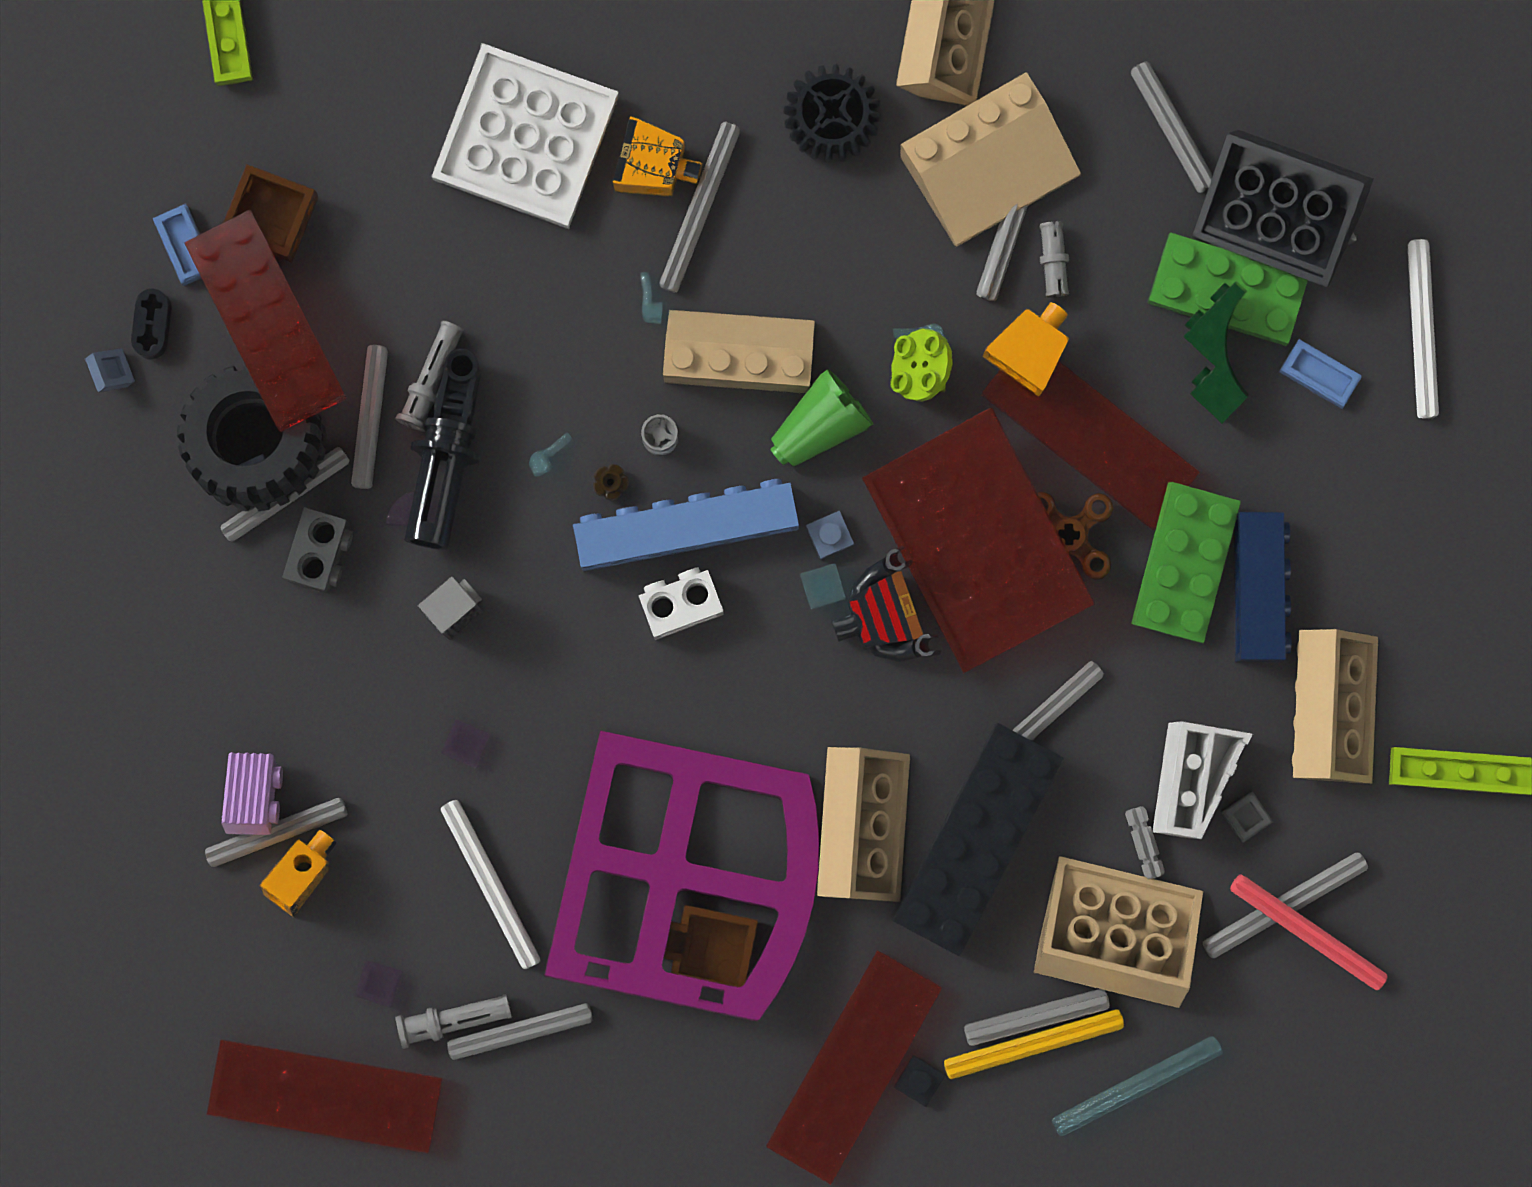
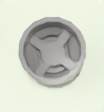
[641,414,679,456]

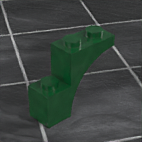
[1183,281,1250,423]

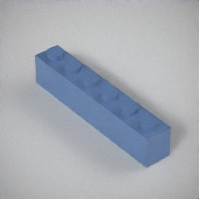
[573,479,799,571]

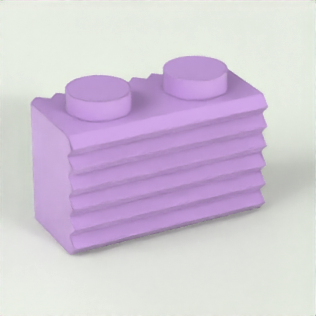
[221,752,283,835]

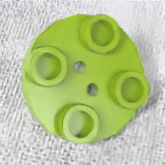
[891,329,953,402]

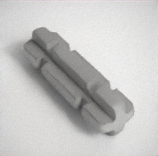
[1125,806,1165,879]

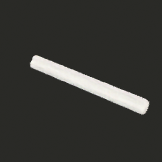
[1408,239,1439,419]
[441,800,540,969]

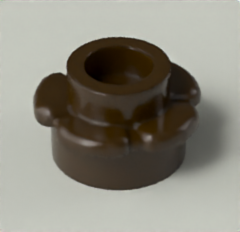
[593,464,629,500]

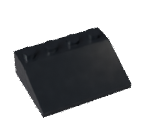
[1192,130,1374,287]

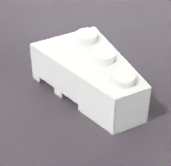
[1153,722,1253,839]

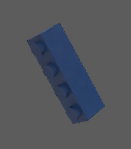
[1234,512,1292,662]

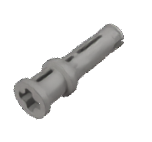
[395,321,464,432]
[396,994,512,1049]

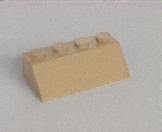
[896,0,994,106]
[663,310,814,393]
[1292,629,1378,784]
[817,747,910,902]

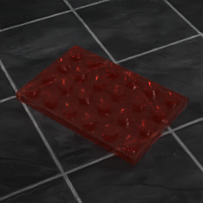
[862,408,1095,673]

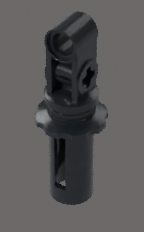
[404,349,481,550]

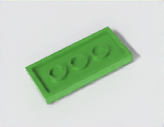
[1148,232,1308,346]
[1131,482,1241,643]

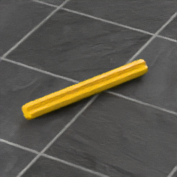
[944,1009,1124,1079]

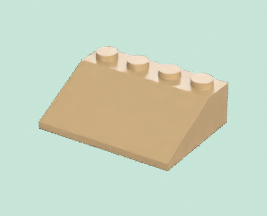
[900,72,1081,247]
[1034,856,1203,1008]

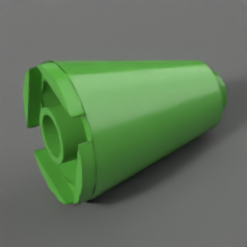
[770,369,874,467]

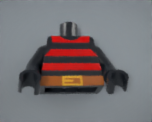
[832,546,941,662]

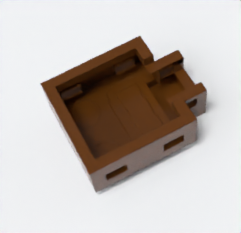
[220,164,319,275]
[664,905,758,987]

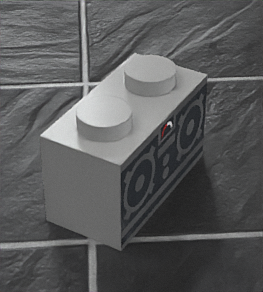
[418,577,483,640]

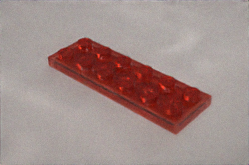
[184,210,347,432]
[981,361,1200,530]
[766,950,942,1185]
[206,1039,443,1153]

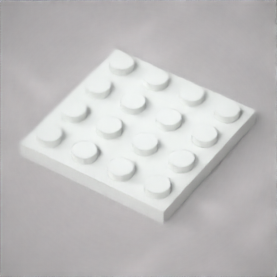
[431,43,619,229]

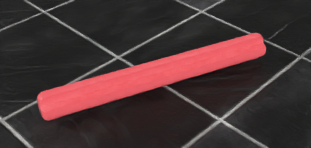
[1230,875,1388,990]

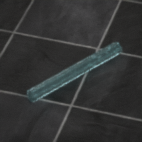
[1052,1036,1223,1136]

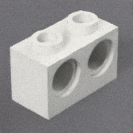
[639,567,724,640]

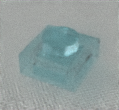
[800,563,846,610]

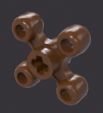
[1025,491,1113,580]

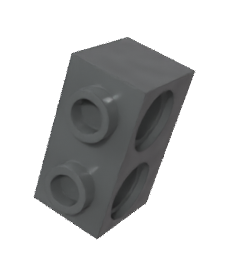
[282,507,354,594]

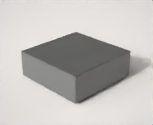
[1220,791,1273,843]

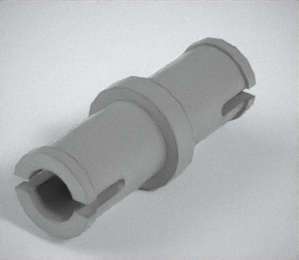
[1040,221,1069,297]

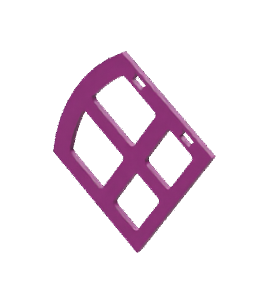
[545,731,819,1022]

